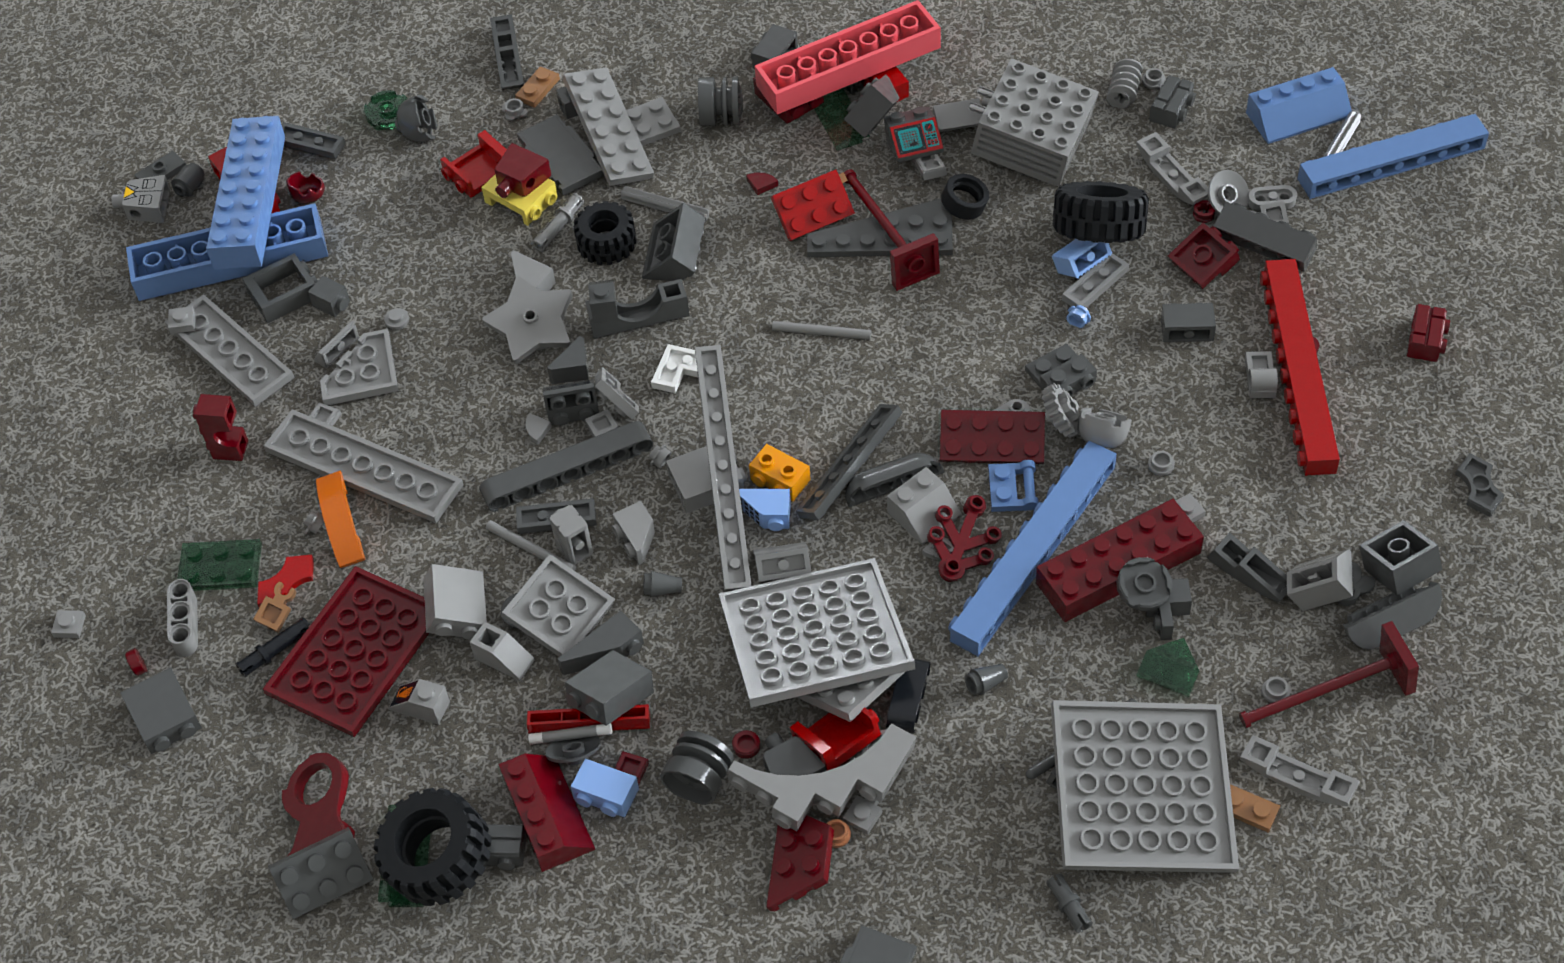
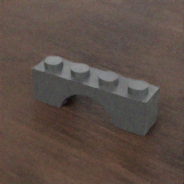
[585,279,690,338]

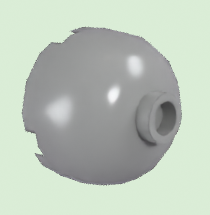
[1078,408,1132,449]

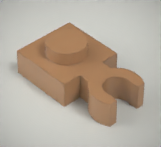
[253,581,296,633]

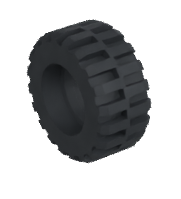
[1053,181,1149,243]
[374,788,491,906]

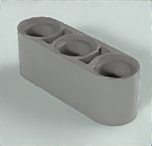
[167,579,198,657]

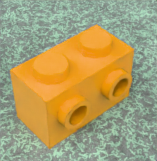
[749,444,810,501]

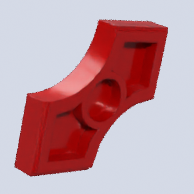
[257,554,314,608]

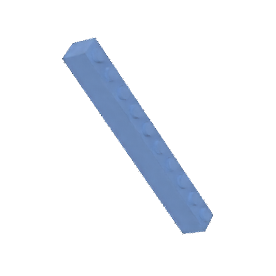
[948,441,1116,656]

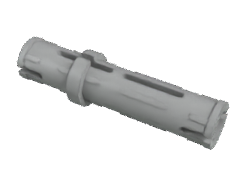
[531,193,584,252]

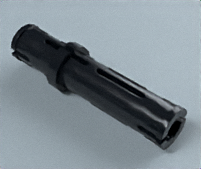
[235,617,310,678]

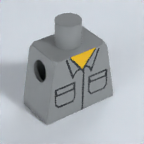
[112,175,171,223]

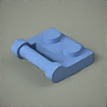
[988,460,1039,512]

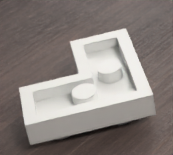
[651,344,698,394]

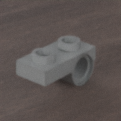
[1245,351,1278,398]

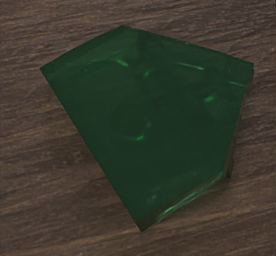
[1136,638,1200,697]

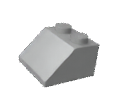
[887,467,962,545]

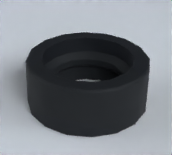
[941,173,989,220]

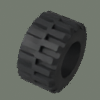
[573,201,637,265]

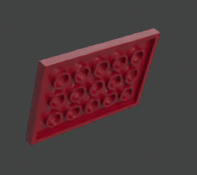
[263,566,429,738]

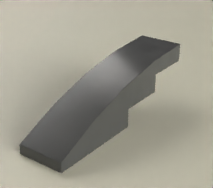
[490,14,524,90]

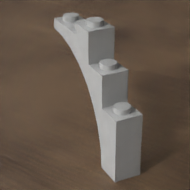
[728,723,916,831]

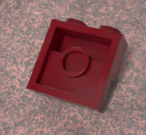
[1168,222,1240,289]

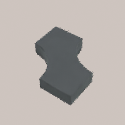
[1456,453,1505,517]

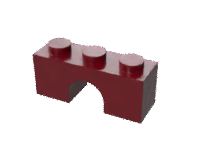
[193,394,248,461]

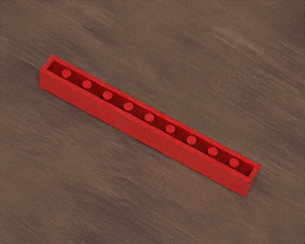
[1260,259,1340,476]

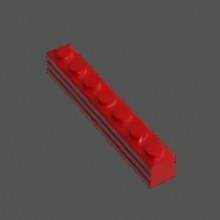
[527,704,650,734]

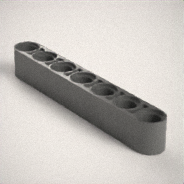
[479,421,654,512]

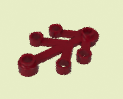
[927,495,1002,582]

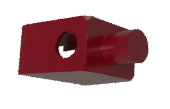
[495,143,551,198]

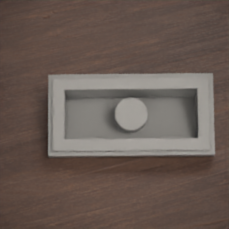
[314,321,359,368]

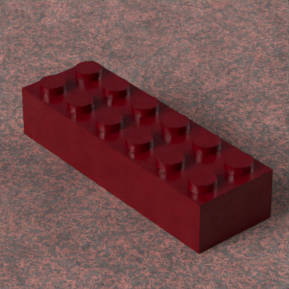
[1036,498,1204,622]

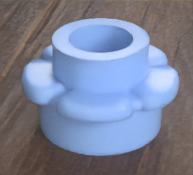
[1067,305,1091,328]

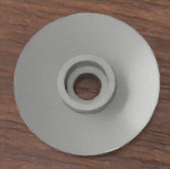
[1208,170,1249,214]

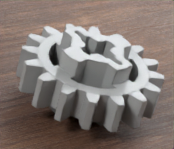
[1042,383,1080,438]

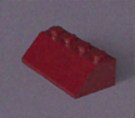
[498,753,596,872]

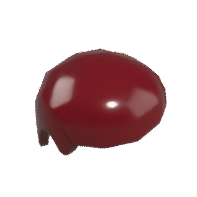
[286,171,325,204]

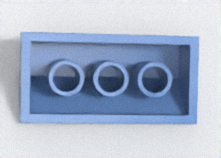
[1246,67,1352,144]

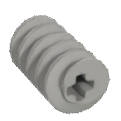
[1106,59,1143,109]

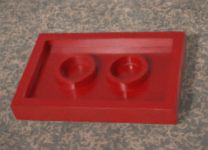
[770,169,855,241]

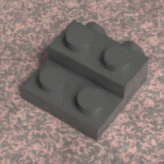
[1025,343,1097,397]

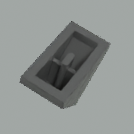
[547,336,589,384]

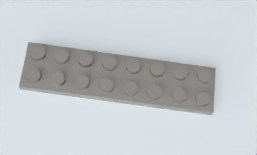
[264,409,464,523]

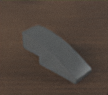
[1206,532,1287,602]

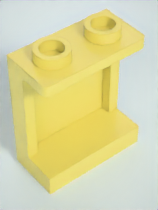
[481,175,558,226]

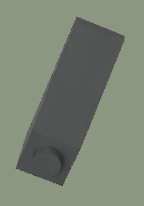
[557,610,644,675]

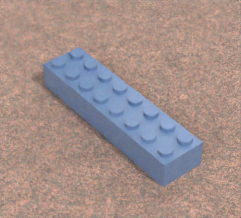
[206,116,285,270]
[126,203,328,301]

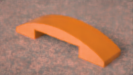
[316,470,365,568]

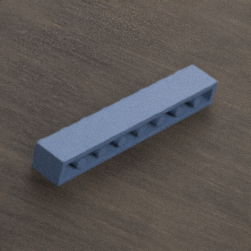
[1298,114,1489,199]

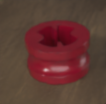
[1193,200,1215,223]

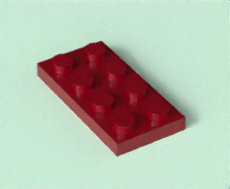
[940,410,1045,464]

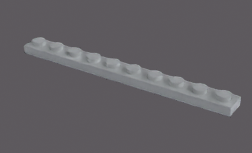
[695,345,751,592]

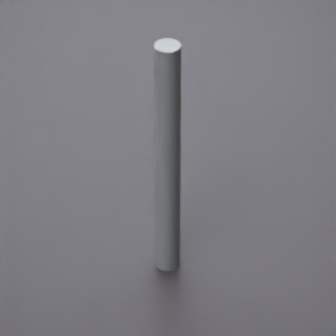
[772,321,872,340]
[486,520,576,571]

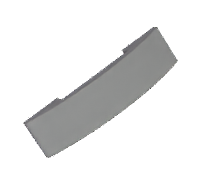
[1136,132,1208,205]
[1240,735,1360,806]

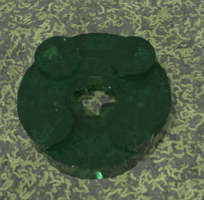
[364,90,408,131]

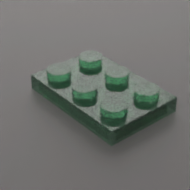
[177,539,262,591]

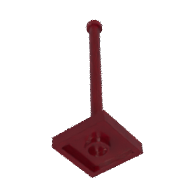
[844,169,940,291]
[1239,621,1419,729]

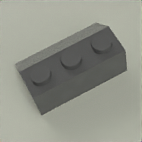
[642,203,705,281]

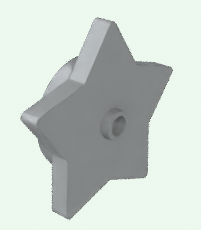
[482,276,573,364]

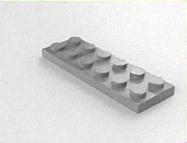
[563,67,654,186]
[165,294,295,407]

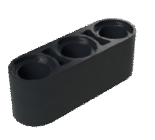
[886,659,931,734]

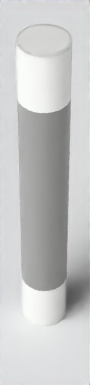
[528,723,613,745]

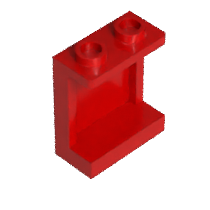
[440,130,507,198]
[789,707,881,771]

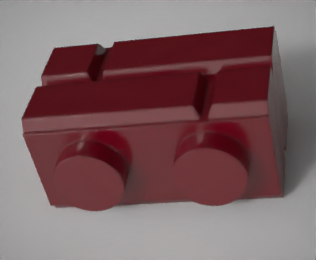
[1406,304,1450,362]

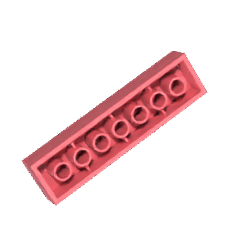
[755,0,941,114]

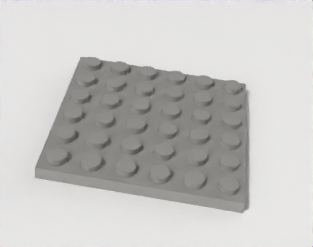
[719,558,915,707]
[1051,700,1239,873]

